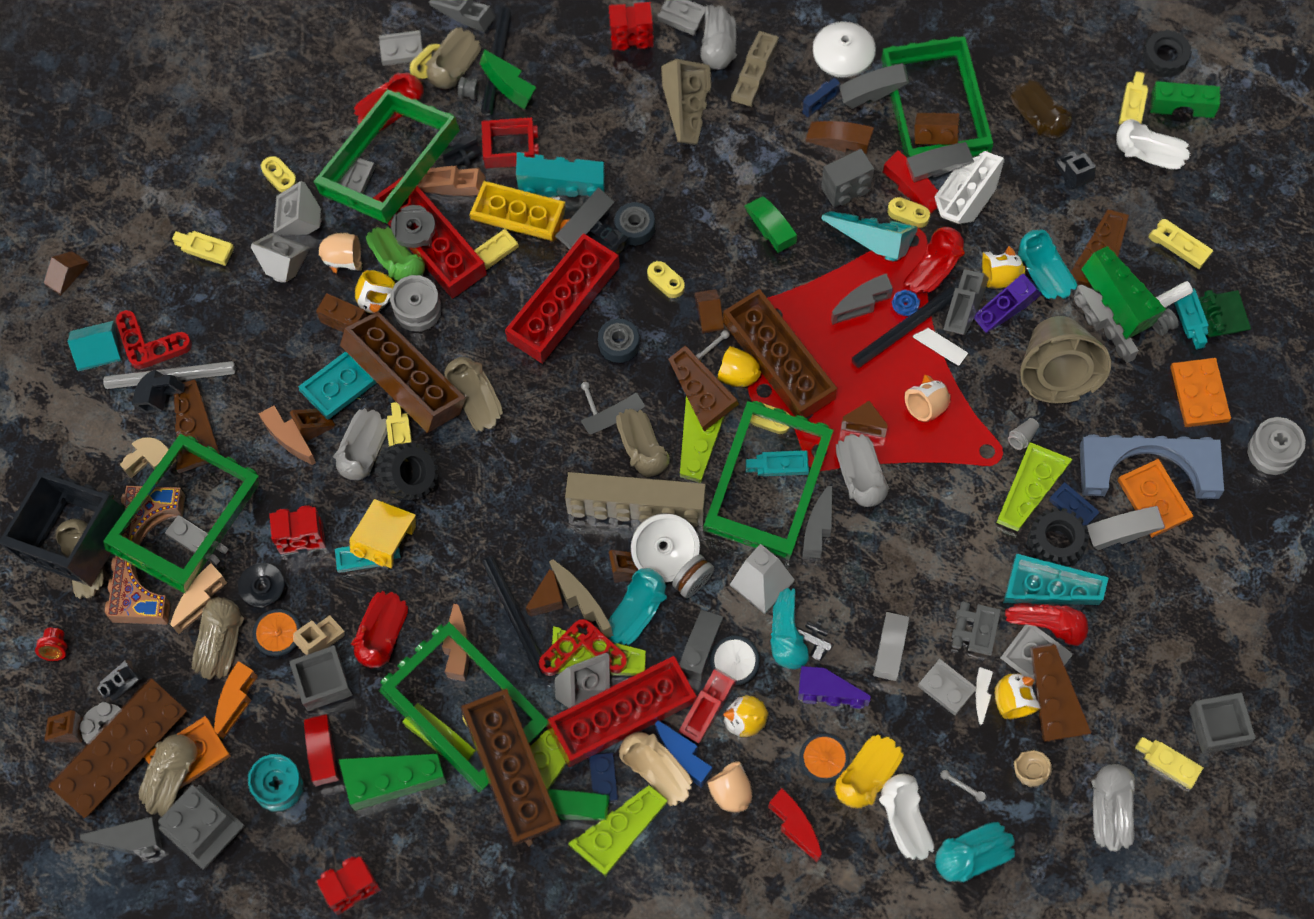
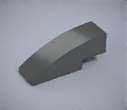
[429,0,495,32]
[840,64,909,108]
[906,142,974,182]
[555,187,614,249]
[943,269,989,335]
[831,274,893,325]
[802,486,832,558]

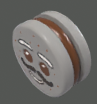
[672,555,714,598]

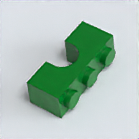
[1150,81,1220,118]

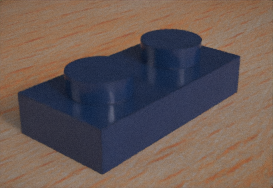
[802,78,840,118]
[1049,482,1100,525]
[589,753,618,803]

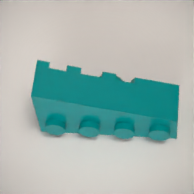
[516,152,605,197]
[1003,554,1108,605]

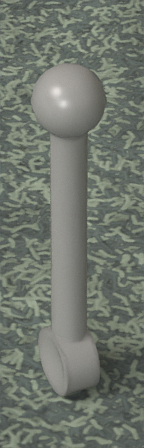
[696,330,730,360]
[581,382,597,415]
[941,770,986,802]

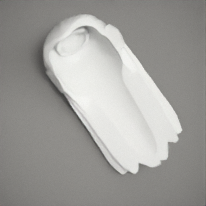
[1117,119,1190,169]
[879,774,934,860]

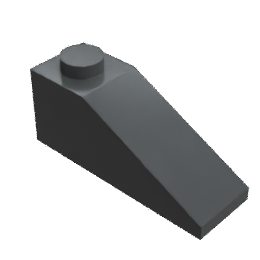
[679,610,723,681]
[80,817,162,857]

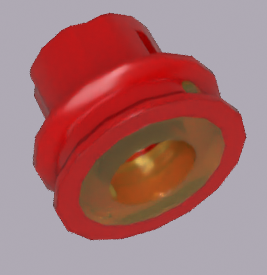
[35,628,67,661]

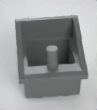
[158,785,244,870]

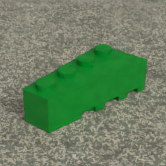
[1081,246,1166,340]
[339,754,447,811]

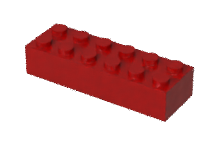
[373,177,487,299]
[505,233,619,364]
[547,656,697,767]

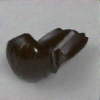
[1010,80,1072,139]

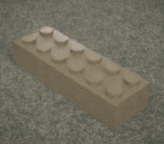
[565,472,705,527]

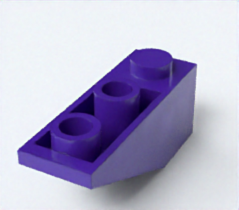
[974,273,1042,333]
[798,666,870,709]

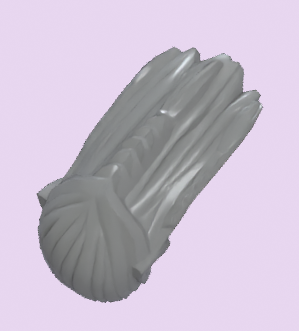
[701,5,737,70]
[333,408,387,480]
[836,434,890,507]
[1091,764,1136,851]

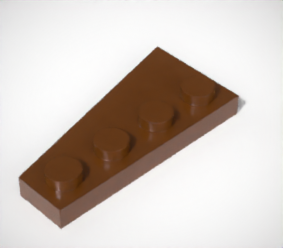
[1071,209,1129,289]
[668,345,739,431]
[174,379,220,473]
[1030,643,1092,741]

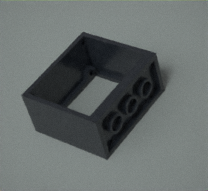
[0,472,126,587]

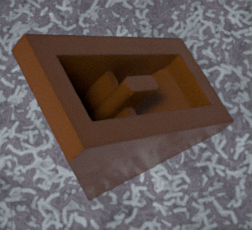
[44,251,89,295]
[695,289,724,333]
[841,401,888,438]
[290,409,335,442]
[609,550,638,583]
[526,569,563,617]
[45,710,83,743]

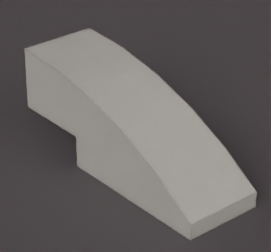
[1087,506,1165,550]
[873,612,909,681]

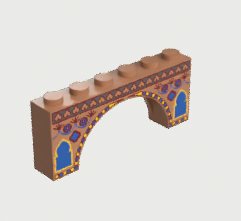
[105,486,185,625]

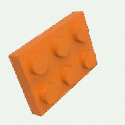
[1171,358,1231,427]
[1117,459,1193,538]
[144,716,230,789]

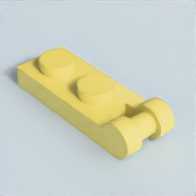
[1149,219,1213,269]

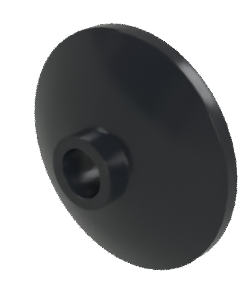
[238,563,284,607]

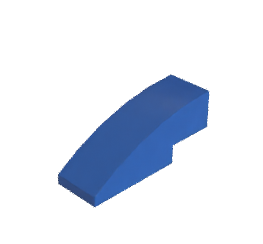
[655,721,712,788]

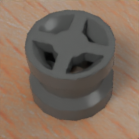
[458,77,479,100]
[1152,308,1179,336]

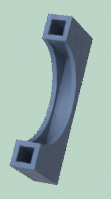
[1080,434,1224,499]

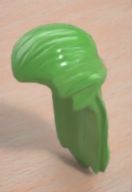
[366,227,425,281]

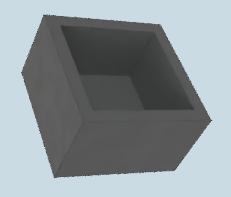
[821,149,874,207]
[289,646,352,711]
[1189,693,1256,754]

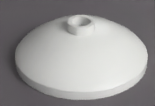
[813,22,875,77]
[631,514,700,582]

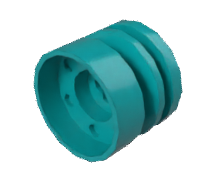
[248,754,303,811]

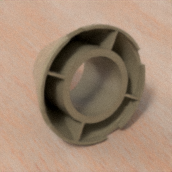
[1020,316,1111,403]

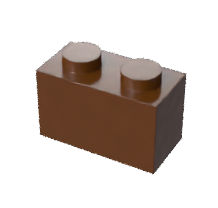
[915,113,960,144]
[316,293,367,333]

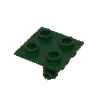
[1199,290,1251,338]

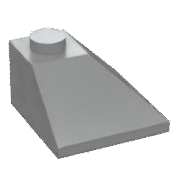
[274,181,321,235]
[251,233,310,282]
[730,544,795,614]
[1001,625,1073,683]
[555,653,610,708]

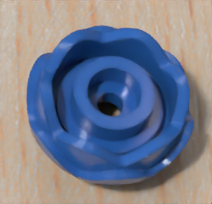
[892,290,920,316]

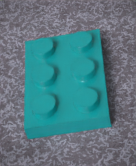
[298,351,377,420]

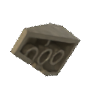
[662,59,711,145]

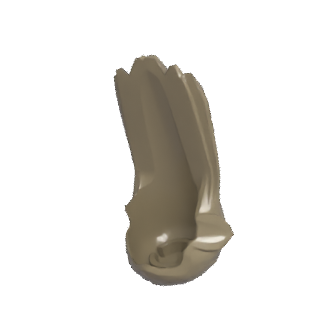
[425,27,481,89]
[444,357,503,432]
[616,409,670,477]
[56,519,104,599]
[192,597,244,679]
[139,734,197,816]

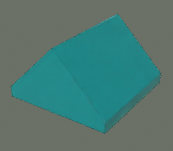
[68,321,122,371]

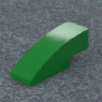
[480,50,536,110]
[745,196,797,252]
[547,790,609,820]

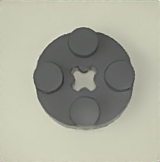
[391,205,436,248]

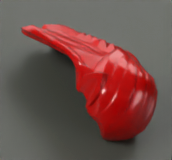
[354,73,423,132]
[904,227,965,294]
[351,591,408,668]
[1005,603,1088,646]

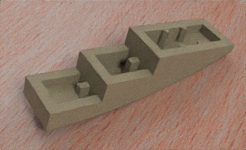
[731,31,779,106]
[549,560,613,638]

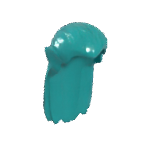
[1018,229,1077,299]
[608,568,667,645]
[770,588,809,670]
[935,822,1015,882]

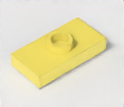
[474,229,518,270]

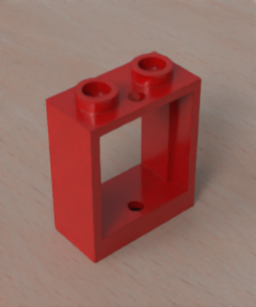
[482,118,539,169]

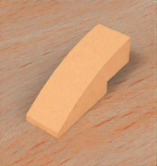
[170,563,227,634]

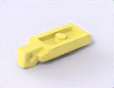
[1119,72,1148,124]
[172,231,234,266]
[386,402,412,462]
[1135,737,1203,789]

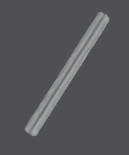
[103,361,236,389]

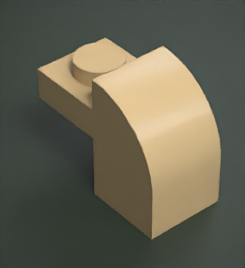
[120,438,177,478]
[293,615,345,655]

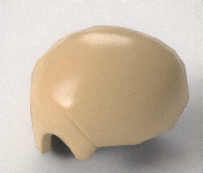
[1014,750,1052,787]

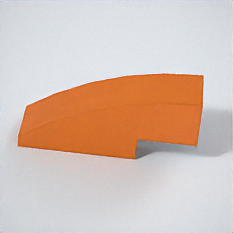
[214,661,258,739]

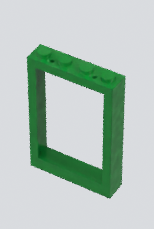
[882,36,993,158]
[314,89,460,223]
[703,401,833,560]
[103,433,259,593]
[379,622,548,793]

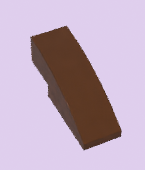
[805,121,874,154]

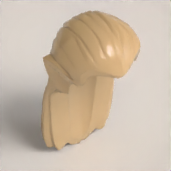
[619,732,692,806]

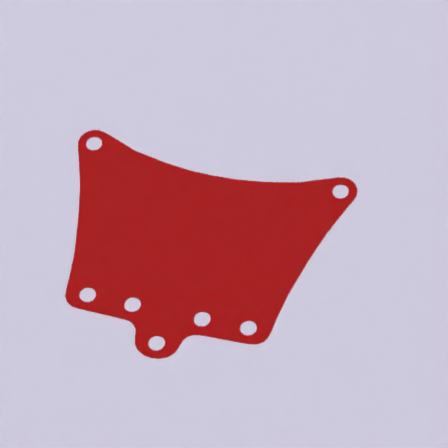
[748,228,1003,471]

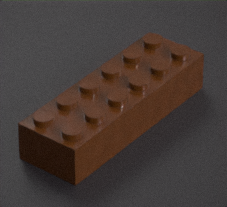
[723,289,837,418]
[340,311,466,433]
[48,678,187,819]
[461,689,560,846]

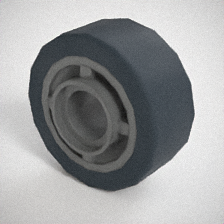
[614,202,655,246]
[598,318,640,363]

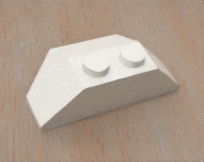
[935,151,1004,224]

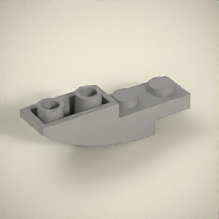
[1074,285,1139,363]

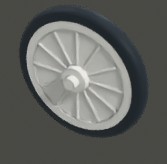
[710,636,760,685]

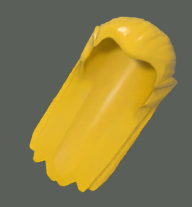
[835,735,904,808]

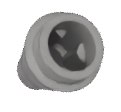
[1008,418,1039,450]

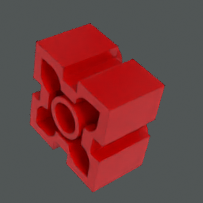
[609,2,653,50]
[269,506,326,554]
[316,856,380,915]

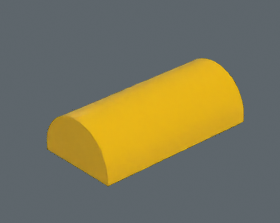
[470,181,565,241]

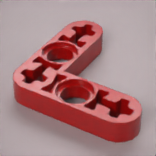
[116,310,192,369]
[539,619,627,676]

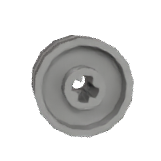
[390,275,442,331]
[1247,417,1306,475]

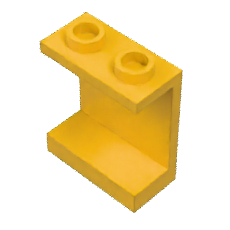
[350,499,416,569]

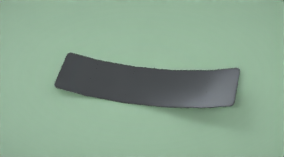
[581,393,645,435]

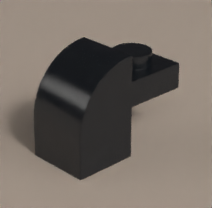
[1054,151,1096,189]
[132,370,185,413]

